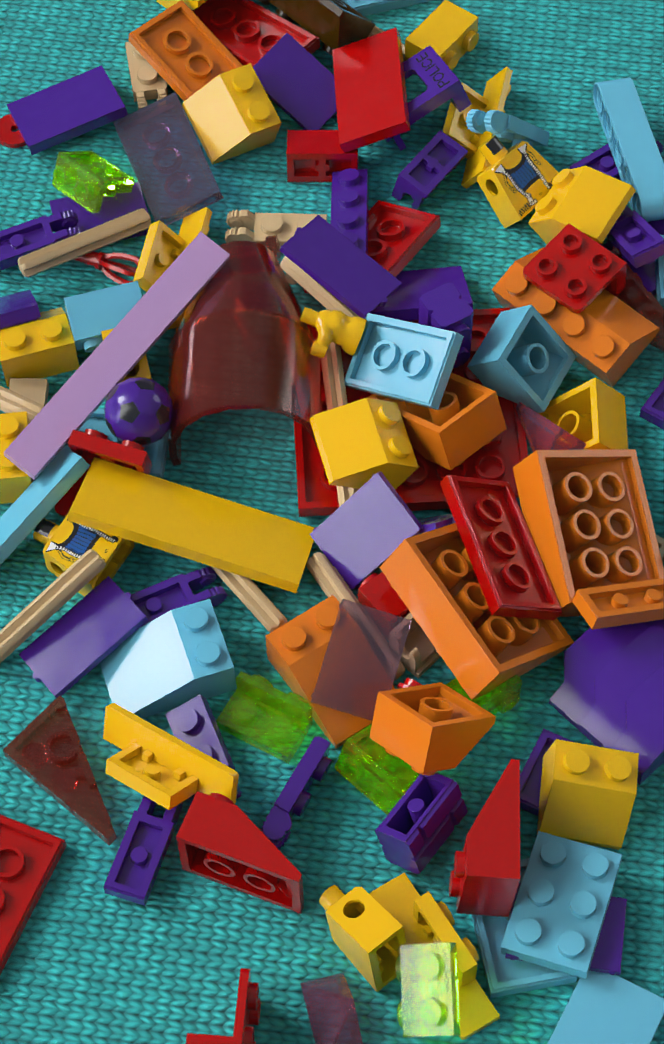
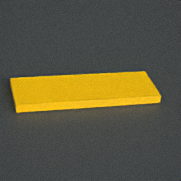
[68,457,314,593]

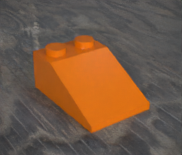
[368,373,507,470]
[265,595,395,749]

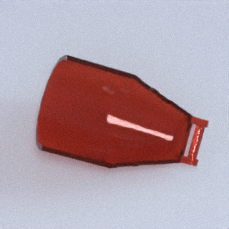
[168,235,322,466]

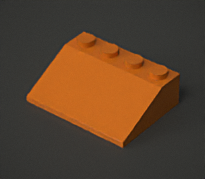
[513,449,664,617]
[379,523,574,700]

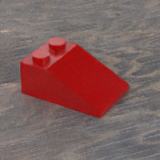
[449,759,520,917]
[176,791,304,914]

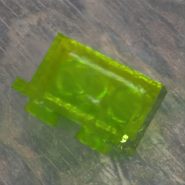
[396,942,460,1037]

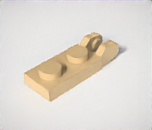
[125,42,169,118]
[225,210,327,250]

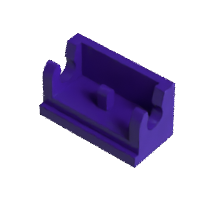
[391,130,468,209]

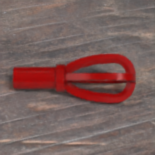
[74,251,140,284]

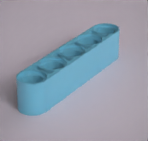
[593,77,664,222]

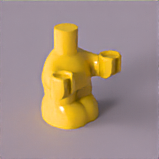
[300,307,367,358]

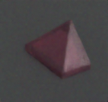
[515,402,587,452]
[300,973,363,1044]

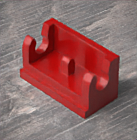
[286,130,358,182]

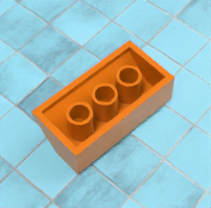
[492,247,660,388]

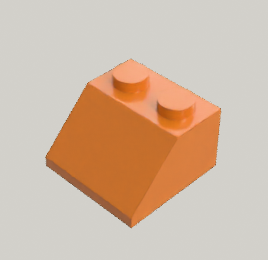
[369,682,496,775]

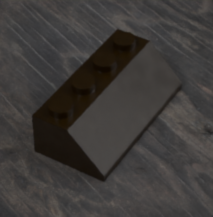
[258,0,376,56]

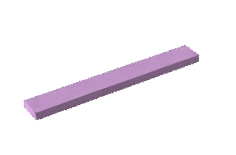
[4,232,230,480]

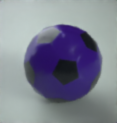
[104,377,174,446]

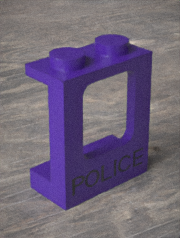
[384,45,472,151]

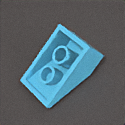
[100,599,237,718]

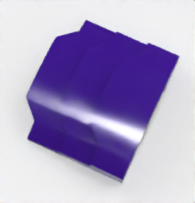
[549,619,664,785]

